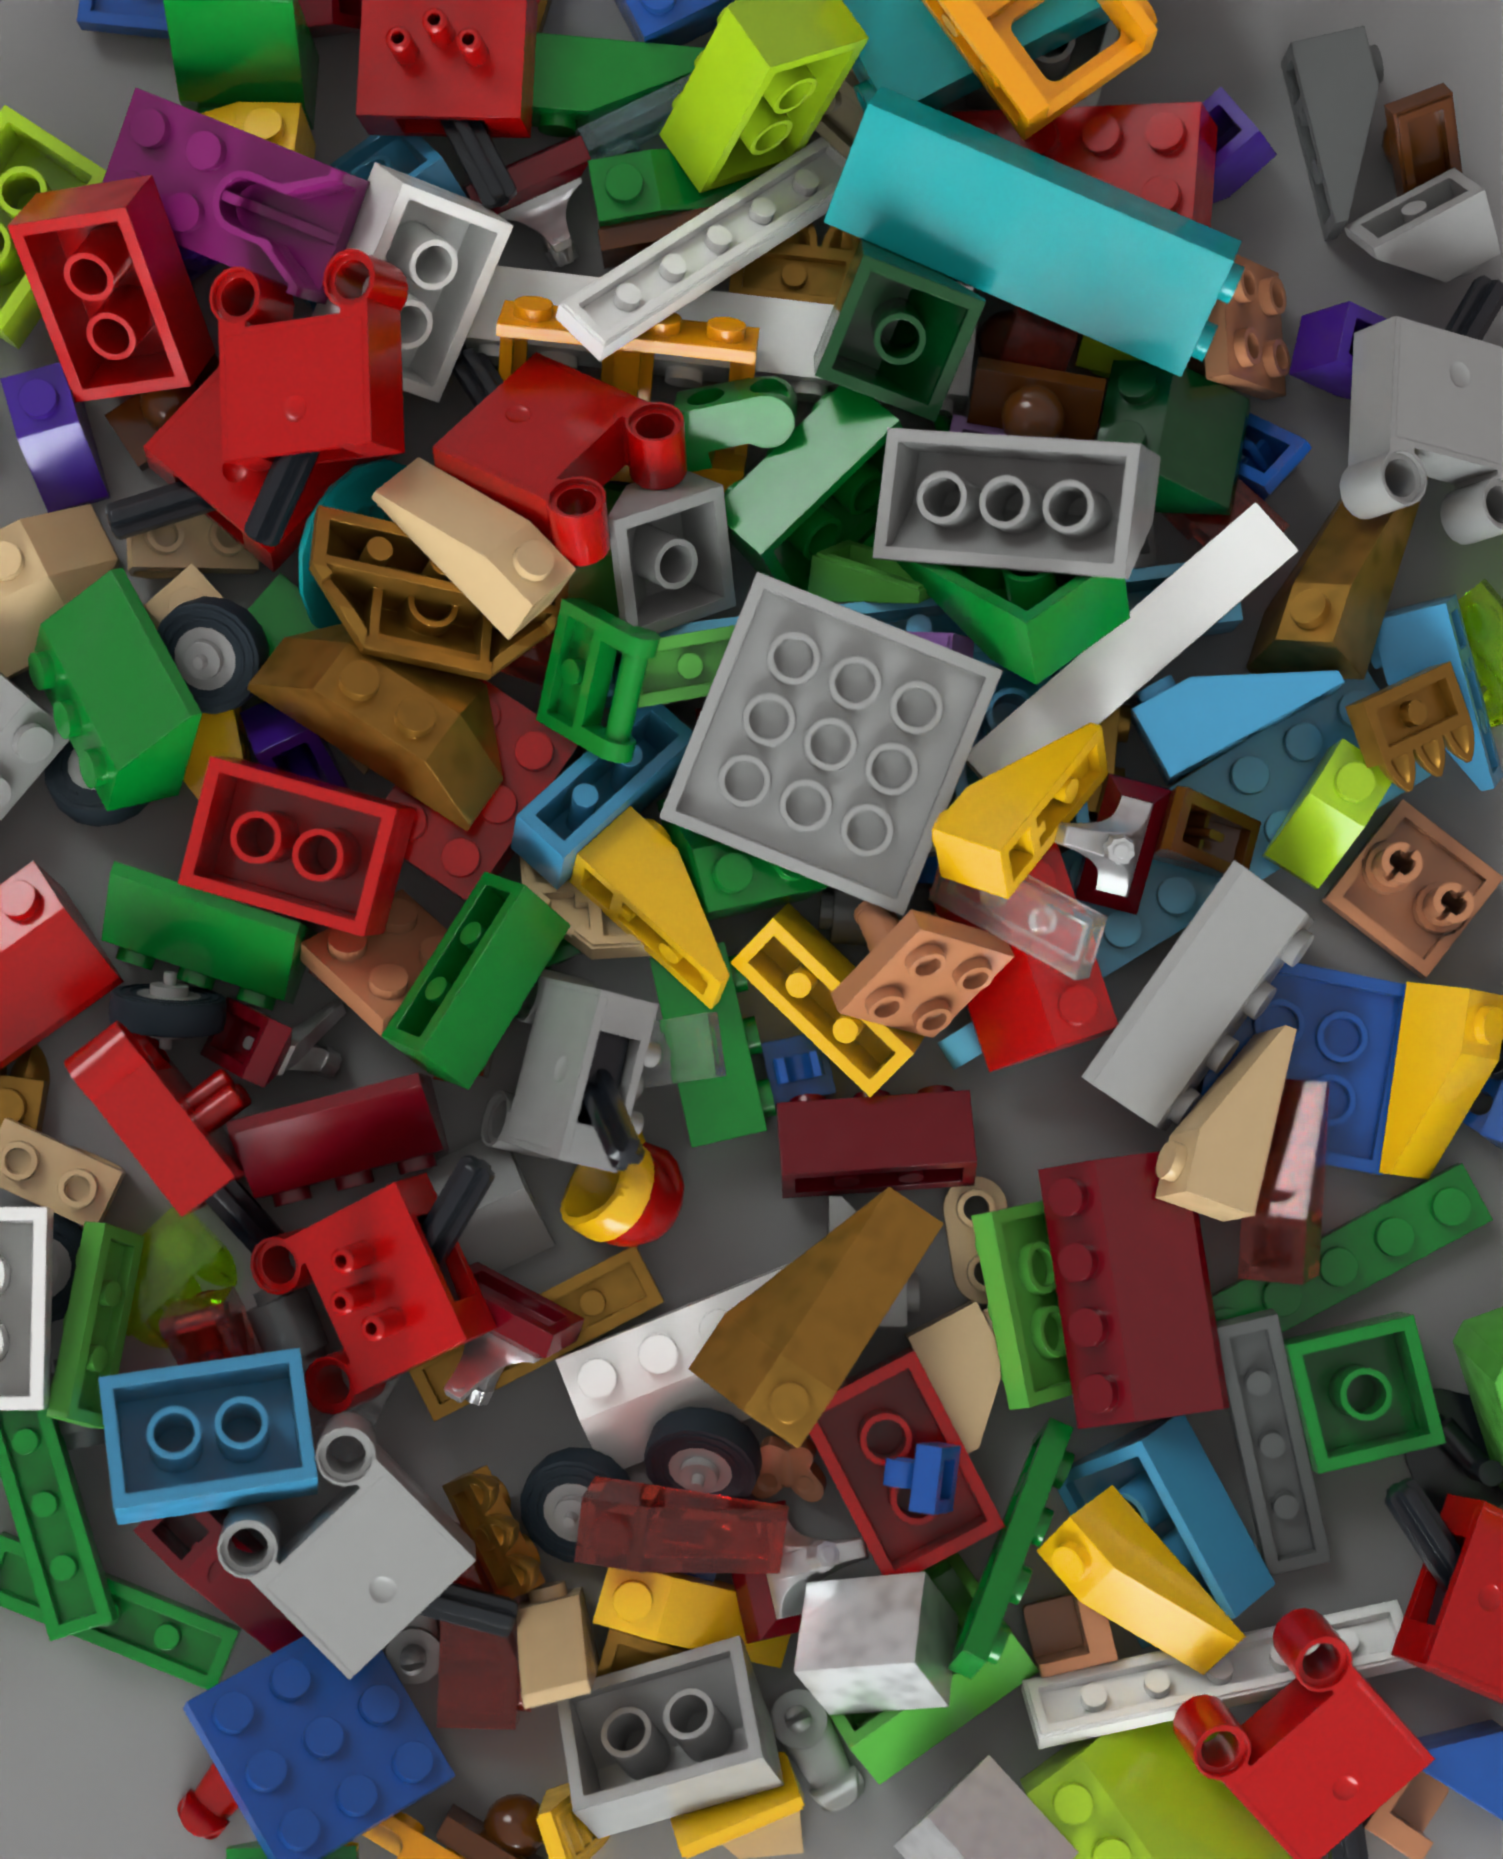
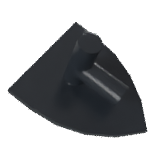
[1404,1389,1503,1515]

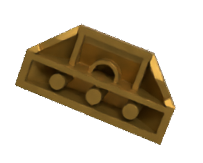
[309,505,569,680]
[247,624,503,831]

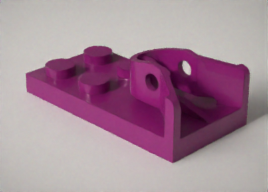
[102,87,370,305]

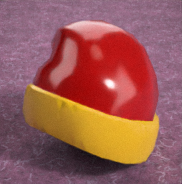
[560,1132,685,1247]

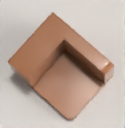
[1022,1593,1118,1678]
[1363,1771,1449,1859]

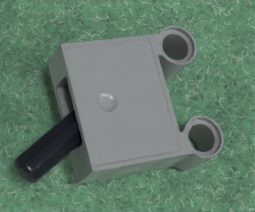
[217,1412,518,1680]

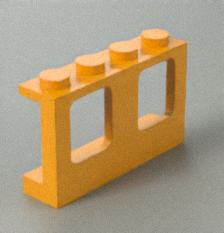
[921,0,1158,141]
[496,296,760,492]

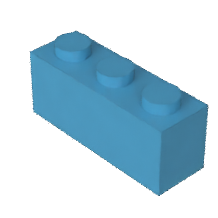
[511,704,693,890]

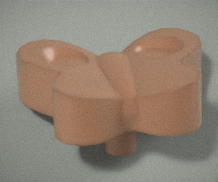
[752,1436,827,1503]

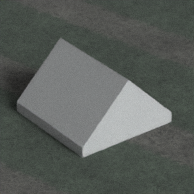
[386,1139,556,1272]

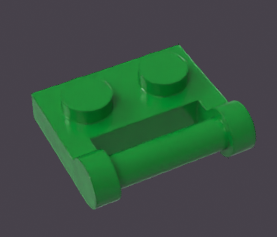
[536,598,660,763]

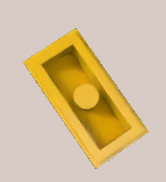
[670,1752,805,1859]

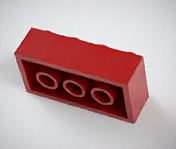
[952,101,1218,228]

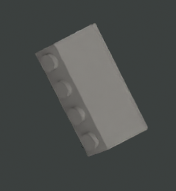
[872,428,1161,579]
[1081,860,1315,1131]

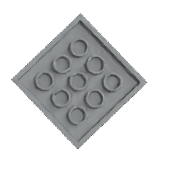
[659,572,1003,916]

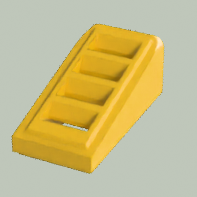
[536,1782,610,1859]

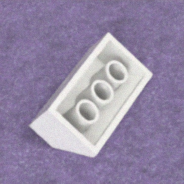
[555,1263,790,1469]

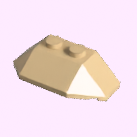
[0,504,120,679]

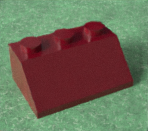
[226,1072,449,1208]

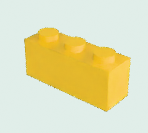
[730,903,925,1097]

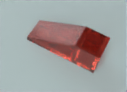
[574,1476,789,1574]
[437,1522,532,1730]

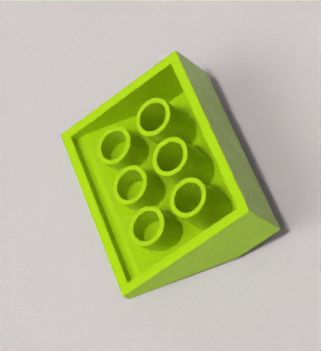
[1020,1720,1293,1859]

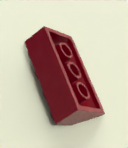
[1038,1151,1230,1429]

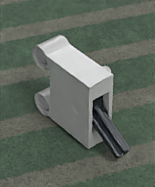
[1339,275,1503,545]
[481,968,662,1173]

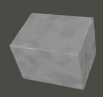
[794,1572,959,1715]
[894,1755,1079,1859]

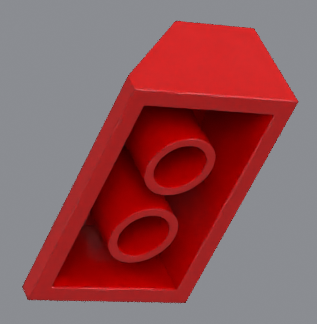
[929,842,1118,1073]
[0,860,124,1070]

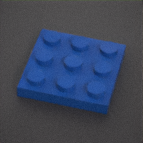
[1198,963,1406,1175]
[183,1636,456,1859]

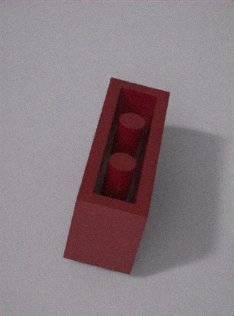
[776,1085,977,1198]

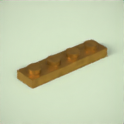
[409,1246,665,1422]

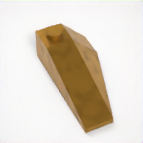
[1246,477,1428,680]
[688,1187,944,1449]

